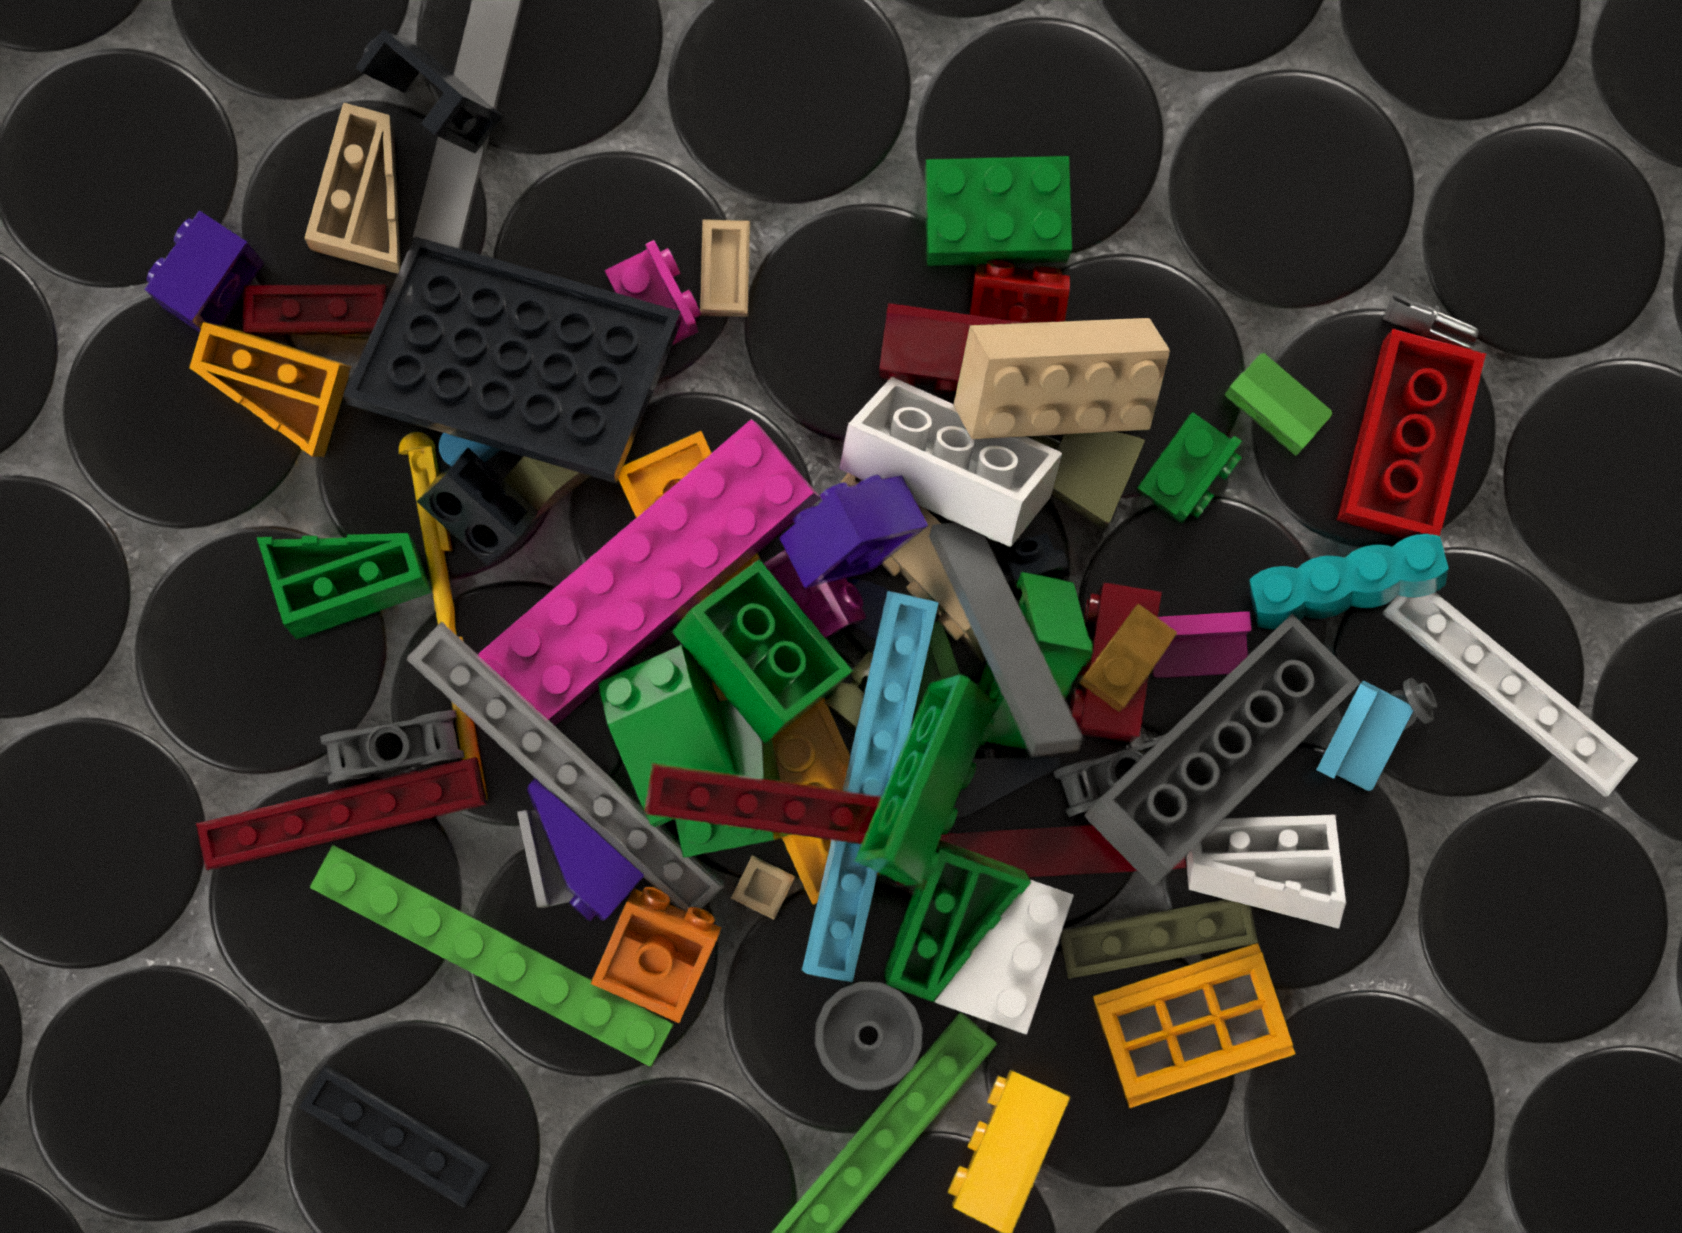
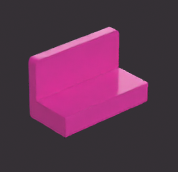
[1152,612,1251,679]

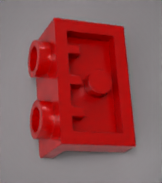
[970,260,1070,323]

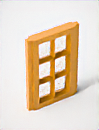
[1092,943,1295,1108]

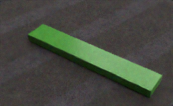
[771,1012,997,1233]

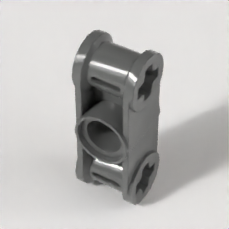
[320,710,465,785]
[1053,734,1167,817]

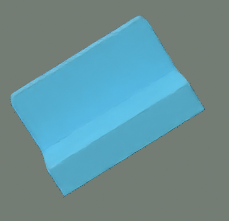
[1316,681,1413,791]

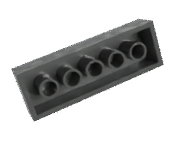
[1084,614,1361,886]

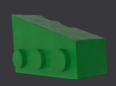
[978,572,1092,749]

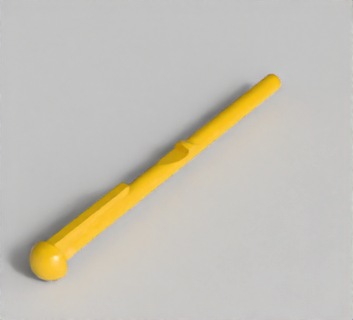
[398,432,488,801]

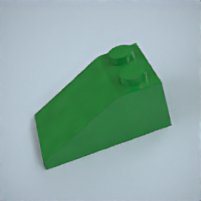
[598,645,735,828]
[675,700,791,858]

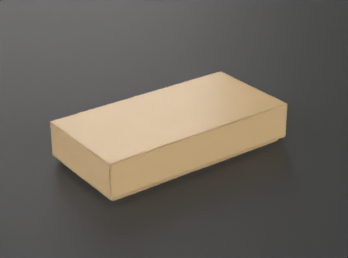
[700,220,750,317]

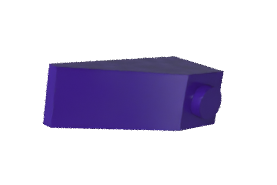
[527,779,644,921]

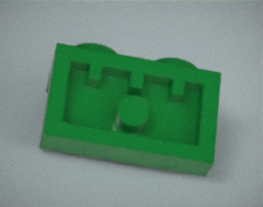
[1136,412,1242,523]

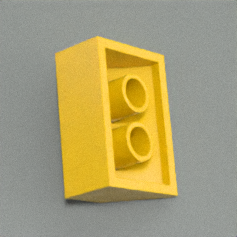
[948,1070,1070,1233]

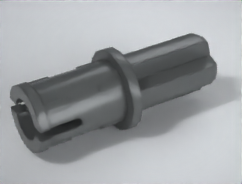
[1383,291,1479,350]

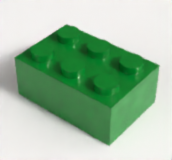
[925,156,1072,265]
[672,560,852,744]

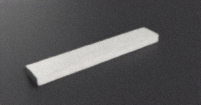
[1382,592,1638,797]

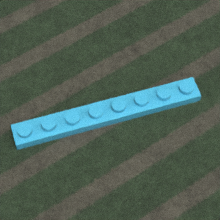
[802,591,939,982]

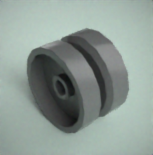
[815,981,922,1090]

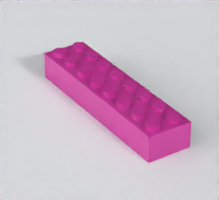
[477,419,821,726]

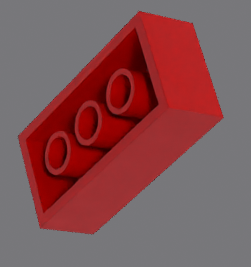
[1337,329,1486,539]

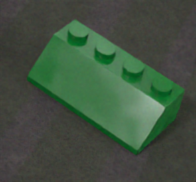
[855,675,996,885]

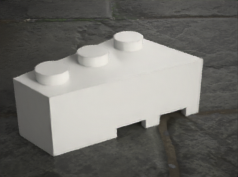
[933,880,1074,1034]

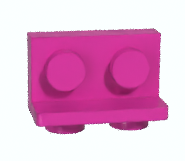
[605,240,701,345]
[763,550,866,639]

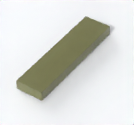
[1059,899,1258,979]

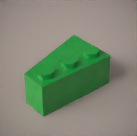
[257,533,432,640]
[883,840,1031,1002]

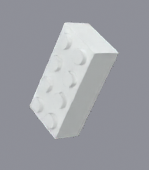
[839,377,1062,547]

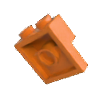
[591,887,722,1023]

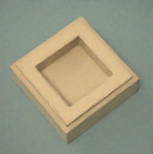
[731,855,795,920]

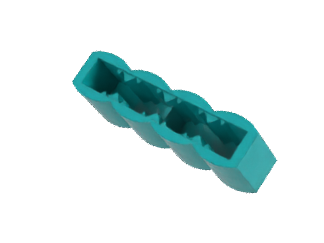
[1250,534,1449,629]

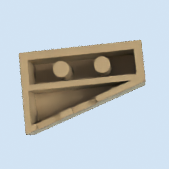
[305,102,401,274]
[881,505,986,663]

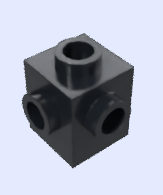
[1000,533,1070,604]

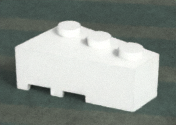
[1186,815,1346,928]

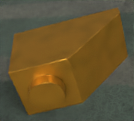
[1079,604,1178,712]

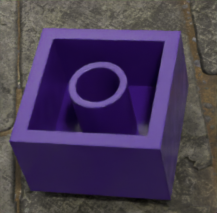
[144,211,264,332]
[779,475,928,588]

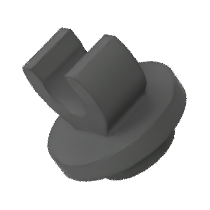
[1390,678,1437,729]

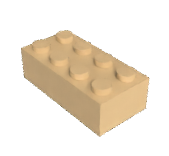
[953,318,1170,439]

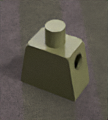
[1031,432,1145,529]

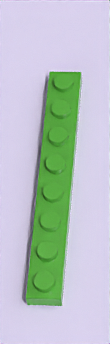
[310,845,674,1067]

